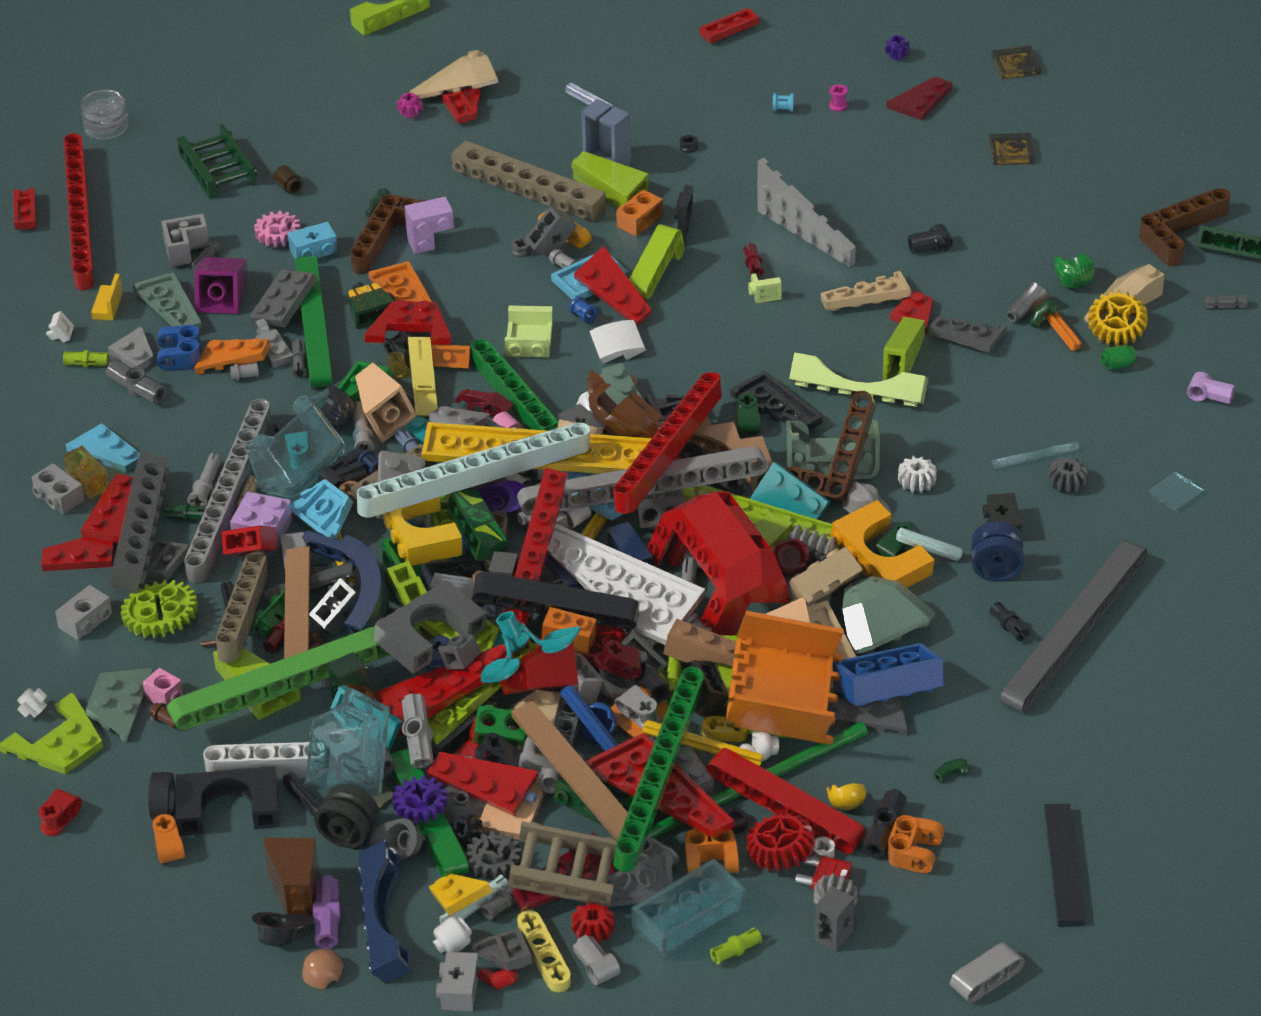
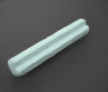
[896,528,963,561]

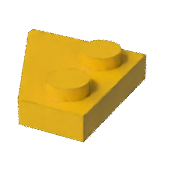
[429,874,493,916]

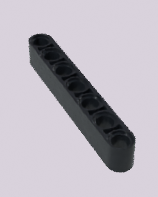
[472,572,640,630]

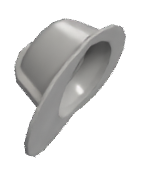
[842,481,891,513]

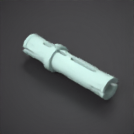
[439,875,509,923]

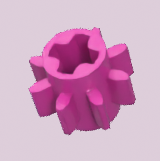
[397,92,423,118]

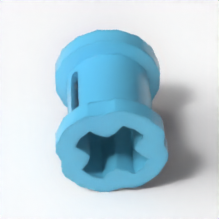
[773,93,794,112]

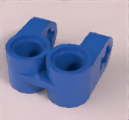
[157,324,201,370]

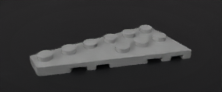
[758,157,856,267]

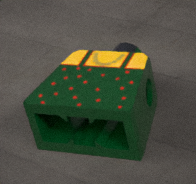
[348,282,393,329]

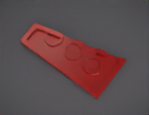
[574,246,652,327]

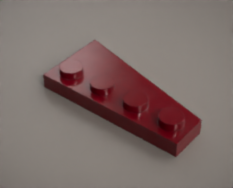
[511,832,616,912]

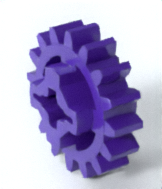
[392,775,448,824]

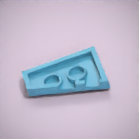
[66,423,140,473]

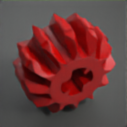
[571,901,615,944]

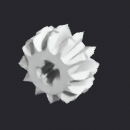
[898,456,937,494]

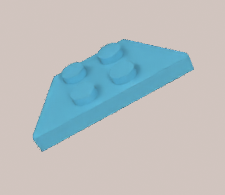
[291,479,353,539]

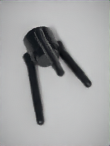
[430,554,482,578]

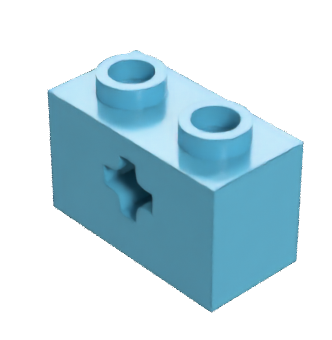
[288,222,338,259]

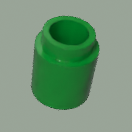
[1101,345,1136,370]

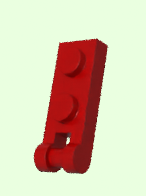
[13,188,36,230]

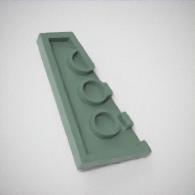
[133,272,202,330]
[601,363,643,405]

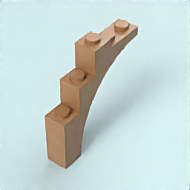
[654,416,772,492]

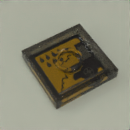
[991,45,1042,80]
[989,133,1035,165]

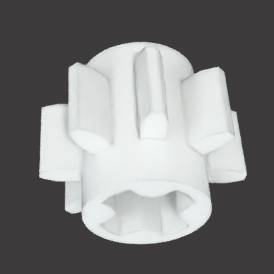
[17,688,47,718]

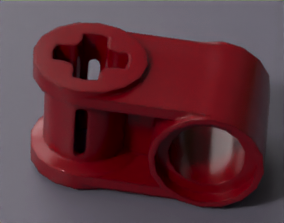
[594,640,642,680]

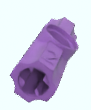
[313,875,341,949]

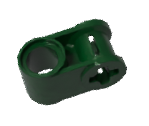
[737,393,761,435]
[873,523,913,557]

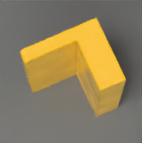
[91,274,123,321]

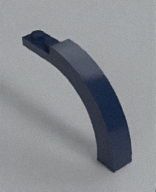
[302,530,390,634]

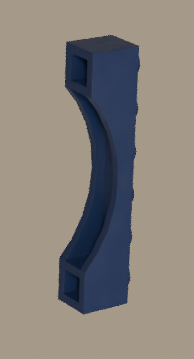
[358,840,412,984]

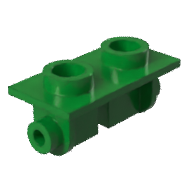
[251,589,285,636]

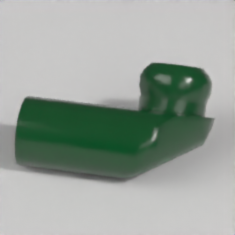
[1029,300,1058,328]
[933,758,971,783]

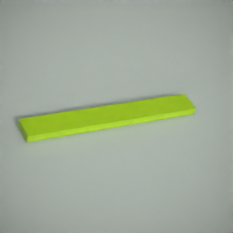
[682,485,841,550]

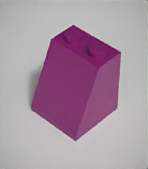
[194,257,247,314]

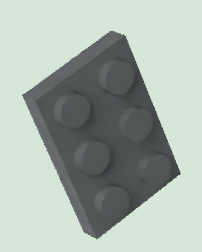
[249,269,317,327]

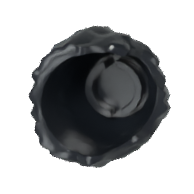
[314,385,354,429]

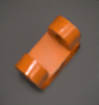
[888,815,945,874]
[685,828,739,877]

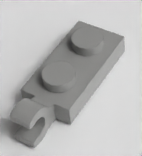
[255,318,292,369]

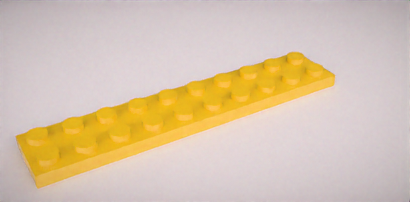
[421,422,652,474]

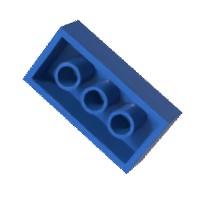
[832,643,944,706]

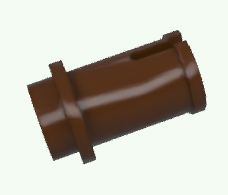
[150,702,177,729]

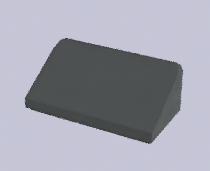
[621,631,668,670]

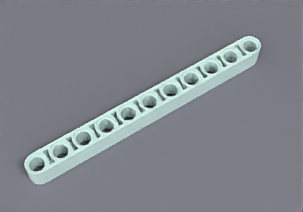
[357,423,590,518]

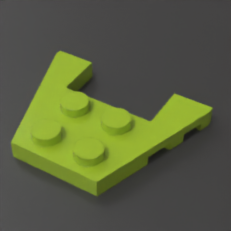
[0,693,103,774]

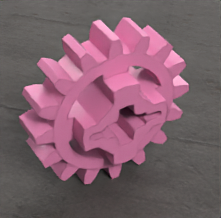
[254,211,301,248]

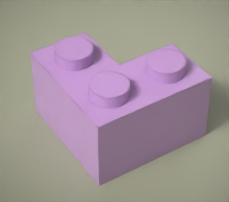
[405,196,454,254]

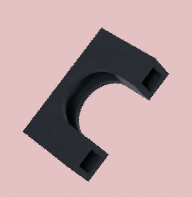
[176,766,280,836]

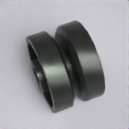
[314,784,379,848]

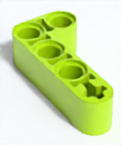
[629,224,685,299]

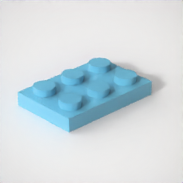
[551,255,629,300]

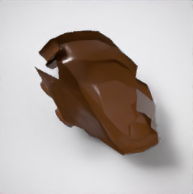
[587,370,663,438]

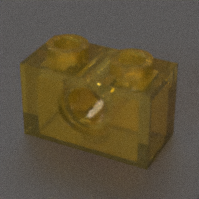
[63,446,108,499]

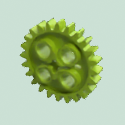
[120,580,199,638]

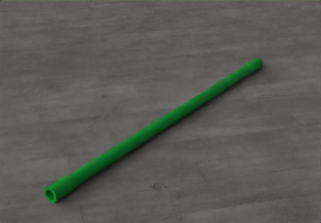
[612,722,868,860]

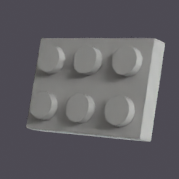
[377,451,425,525]

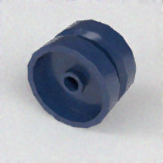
[971,522,1024,582]

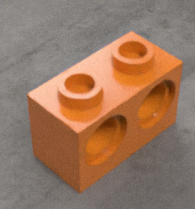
[616,189,663,237]

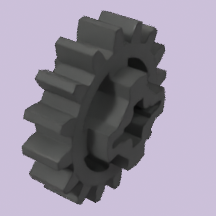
[466,831,522,880]

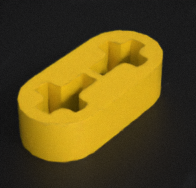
[702,716,749,742]

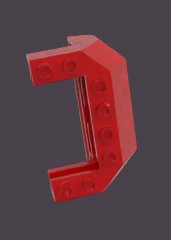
[647,491,789,636]

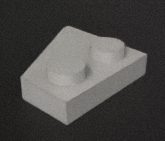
[429,406,491,426]

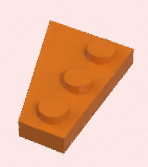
[194,339,271,375]

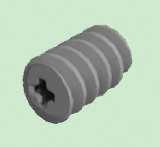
[788,524,839,561]

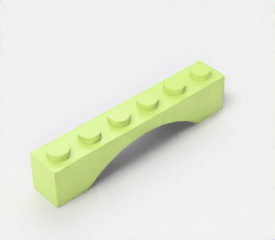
[789,353,928,407]

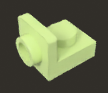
[748,274,782,303]

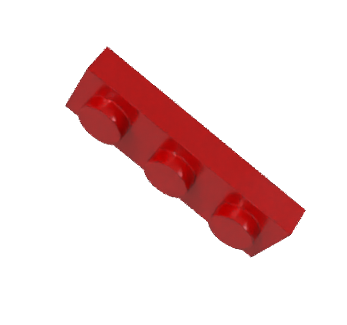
[699,8,760,44]

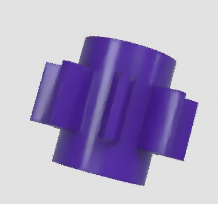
[885,35,910,60]

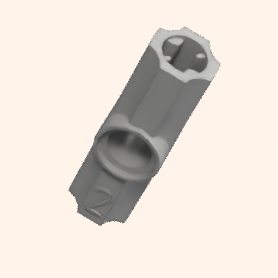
[402,693,434,769]

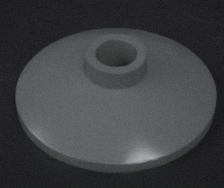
[444,786,487,826]

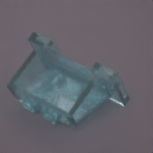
[305,688,390,797]

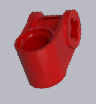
[38,788,82,836]

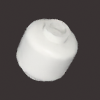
[433,917,472,954]

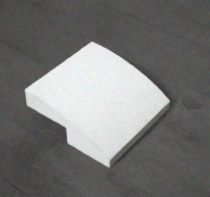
[590,320,646,364]

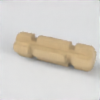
[236,475,260,509]

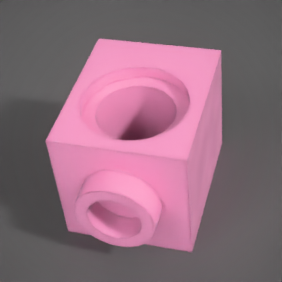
[143,668,183,707]

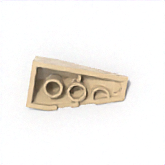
[409,50,498,99]

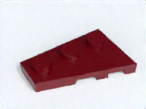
[887,76,952,121]

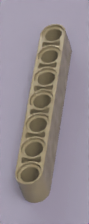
[216,551,268,663]

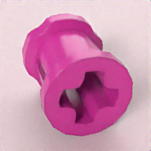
[829,84,848,112]

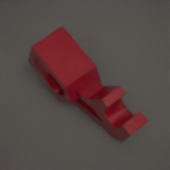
[455,389,514,418]

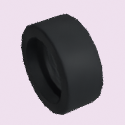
[148,772,175,820]

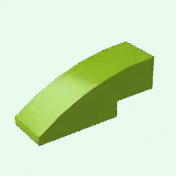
[386,561,427,626]

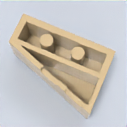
[787,547,863,606]

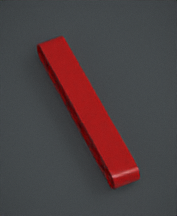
[706,748,866,854]

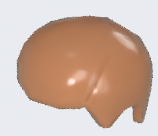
[302,949,344,989]

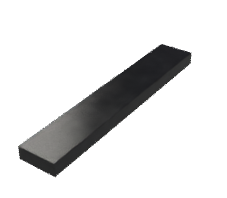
[1044,804,1084,926]

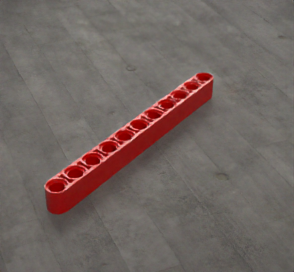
[64,133,94,290]
[613,372,722,514]

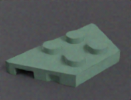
[86,668,153,743]

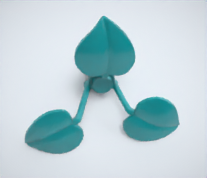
[481,611,581,683]

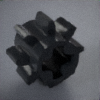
[453,813,484,845]

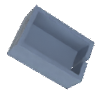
[581,99,631,166]

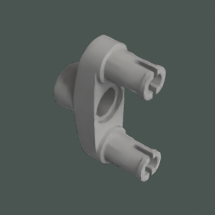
[519,737,585,793]

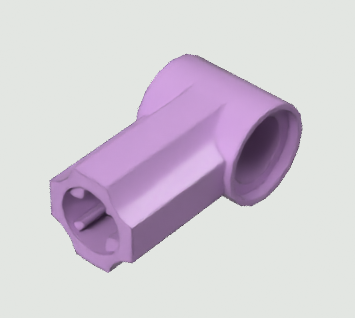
[1187,372,1235,404]

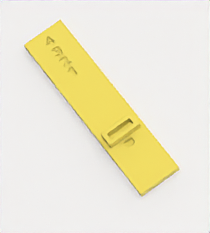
[408,337,438,417]

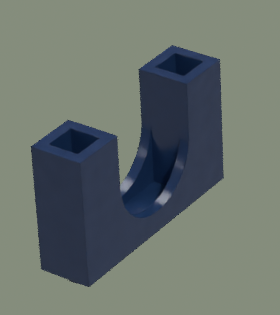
[544,522,653,590]

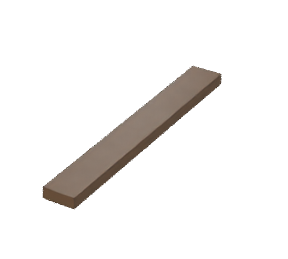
[511,700,628,840]

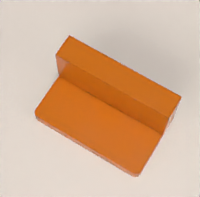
[431,345,471,369]

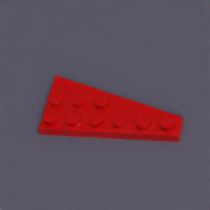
[373,644,514,739]
[584,733,734,838]

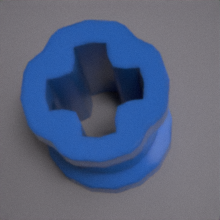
[569,296,598,323]

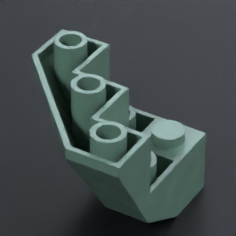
[843,576,935,656]

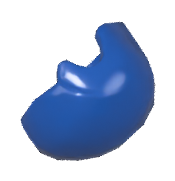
[580,702,617,743]

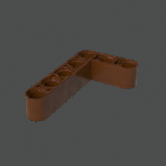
[1139,188,1230,267]
[350,195,425,274]
[786,390,876,503]

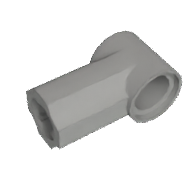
[573,935,620,986]

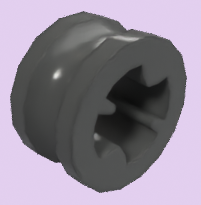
[511,237,531,257]

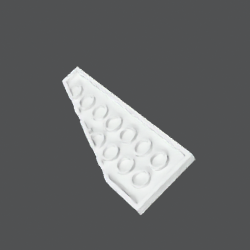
[548,524,706,645]

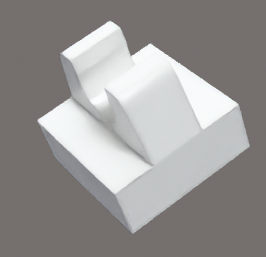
[46,311,74,343]

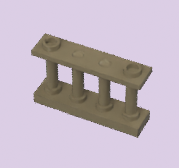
[508,821,617,907]

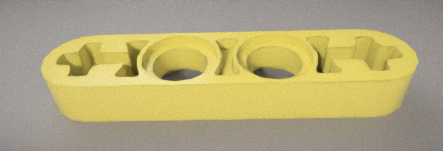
[517,910,571,992]

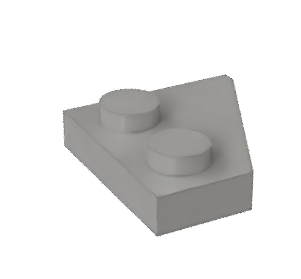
[108,327,154,369]

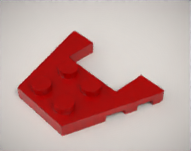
[365,300,451,345]

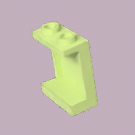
[504,306,553,357]

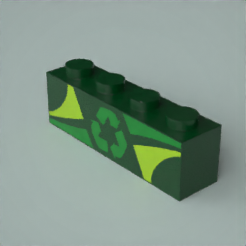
[446,489,508,561]

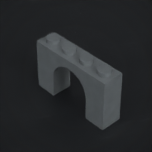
[374,580,487,674]

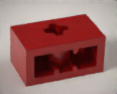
[221,525,278,556]

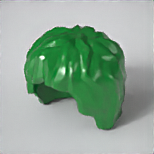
[1053,253,1094,289]

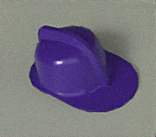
[478,481,525,514]

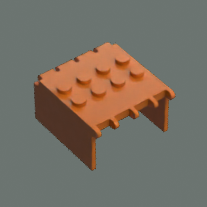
[726,611,844,744]

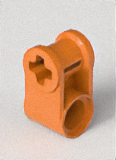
[153,814,185,864]

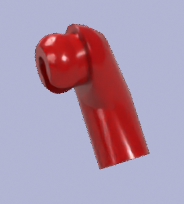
[477,967,518,989]

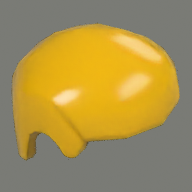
[827,783,867,811]

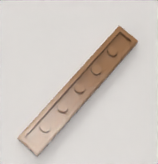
[284,546,311,659]

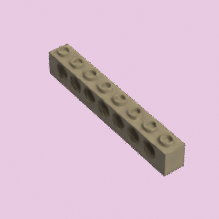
[451,140,606,222]

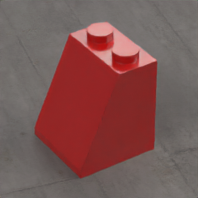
[500,641,579,695]

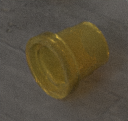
[387,352,408,380]

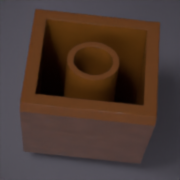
[263,838,319,918]

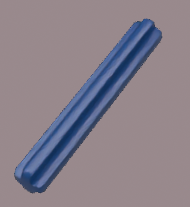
[560,686,618,751]

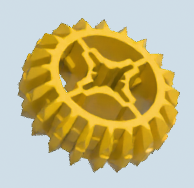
[1088,290,1148,346]

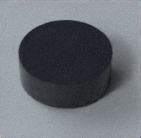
[726,809,748,833]

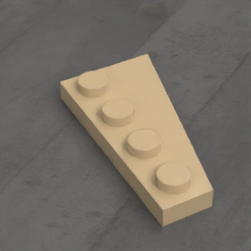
[821,271,911,311]

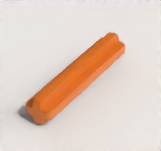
[1044,311,1082,352]

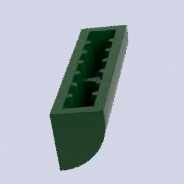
[1195,225,1261,259]

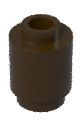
[273,165,303,194]

